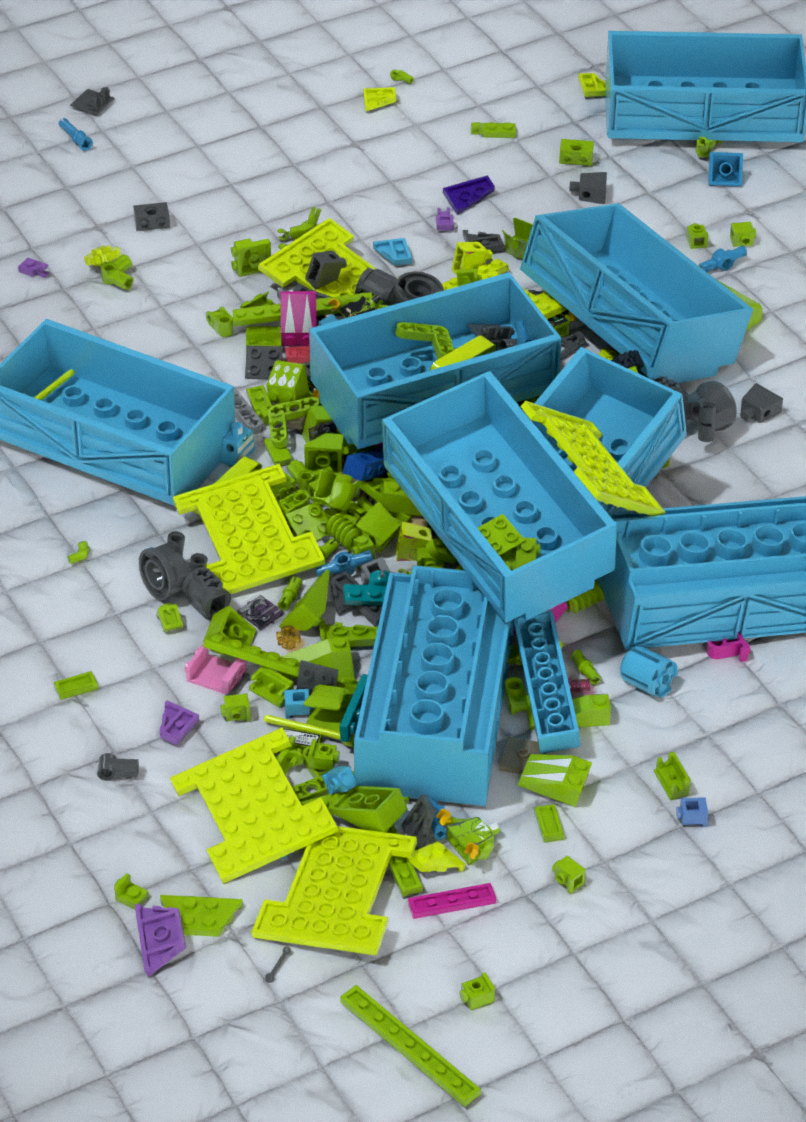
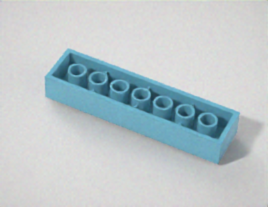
[513,610,581,754]

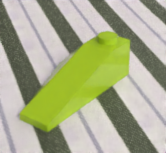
[279,569,330,631]
[527,694,611,730]

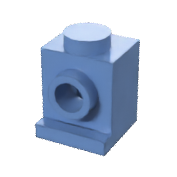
[676,797,708,827]

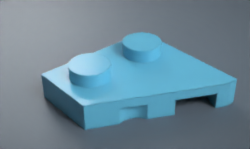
[373,238,412,266]

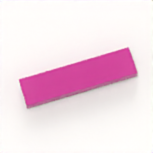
[408,883,496,919]

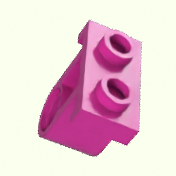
[706,632,750,662]

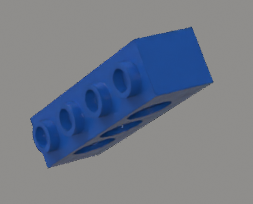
[343,447,387,481]

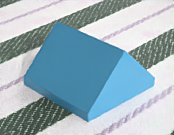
[708,152,743,186]

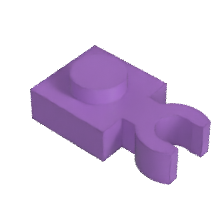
[436,207,454,231]

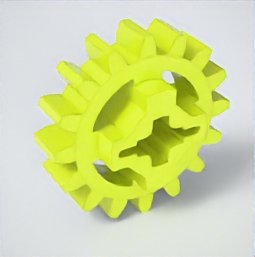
[84,245,122,267]

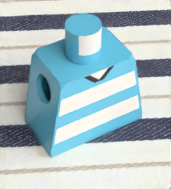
[221,422,256,467]

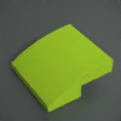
[246,326,281,350]

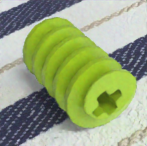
[325,513,363,551]
[566,580,604,614]

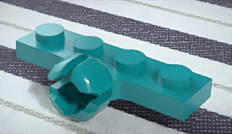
[343,570,389,606]
[339,674,368,742]

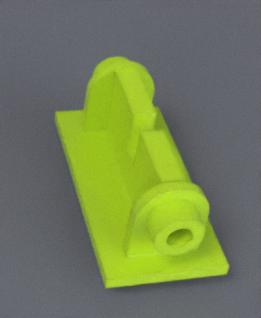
[240,291,274,308]

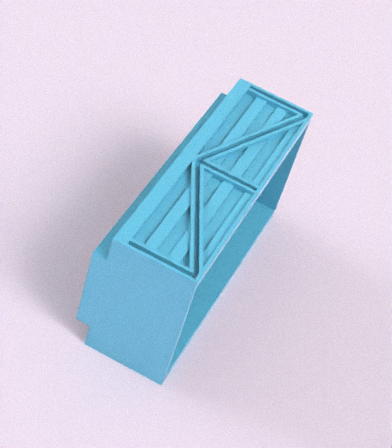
[605,31,806,142]
[520,203,753,383]
[309,272,562,449]
[0,319,235,506]
[533,347,687,513]
[382,371,617,623]
[597,496,806,650]
[354,565,514,806]

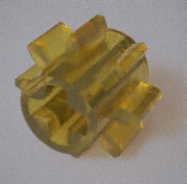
[276,625,301,650]

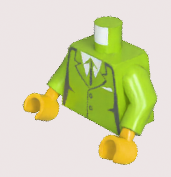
[436,809,500,866]

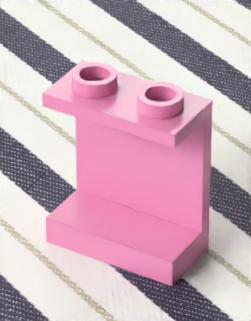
[185,643,247,694]

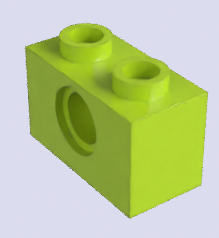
[559,139,594,166]

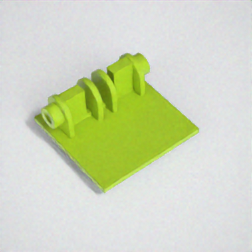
[285,502,330,541]
[478,514,525,556]

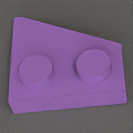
[160,700,199,745]

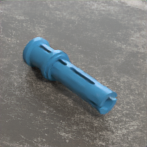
[59,118,93,151]

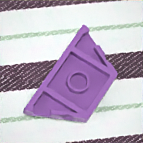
[135,904,186,977]

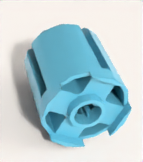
[620,646,678,698]

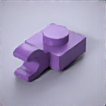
[18,258,50,278]

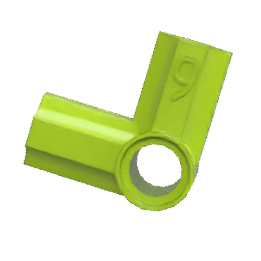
[101,254,134,290]
[287,459,334,491]

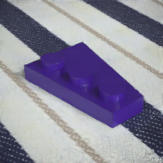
[442,175,495,215]

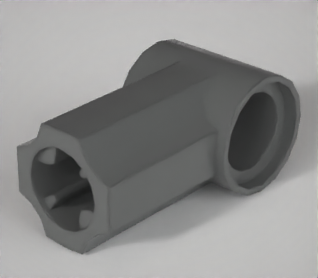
[97,753,139,781]

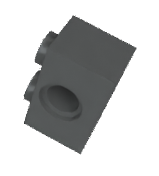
[133,202,170,231]

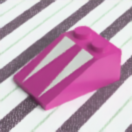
[280,291,317,346]

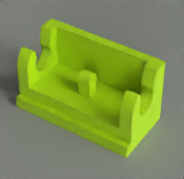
[249,666,294,708]
[654,752,691,801]

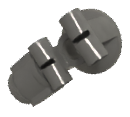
[355,268,444,306]
[652,377,737,442]
[139,531,231,619]

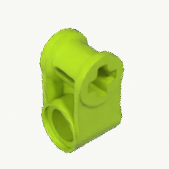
[206,306,234,337]
[277,490,310,522]
[504,677,531,716]

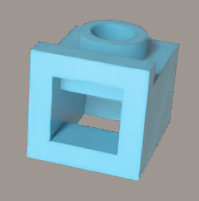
[284,689,314,719]
[321,766,358,794]

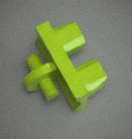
[274,736,305,775]

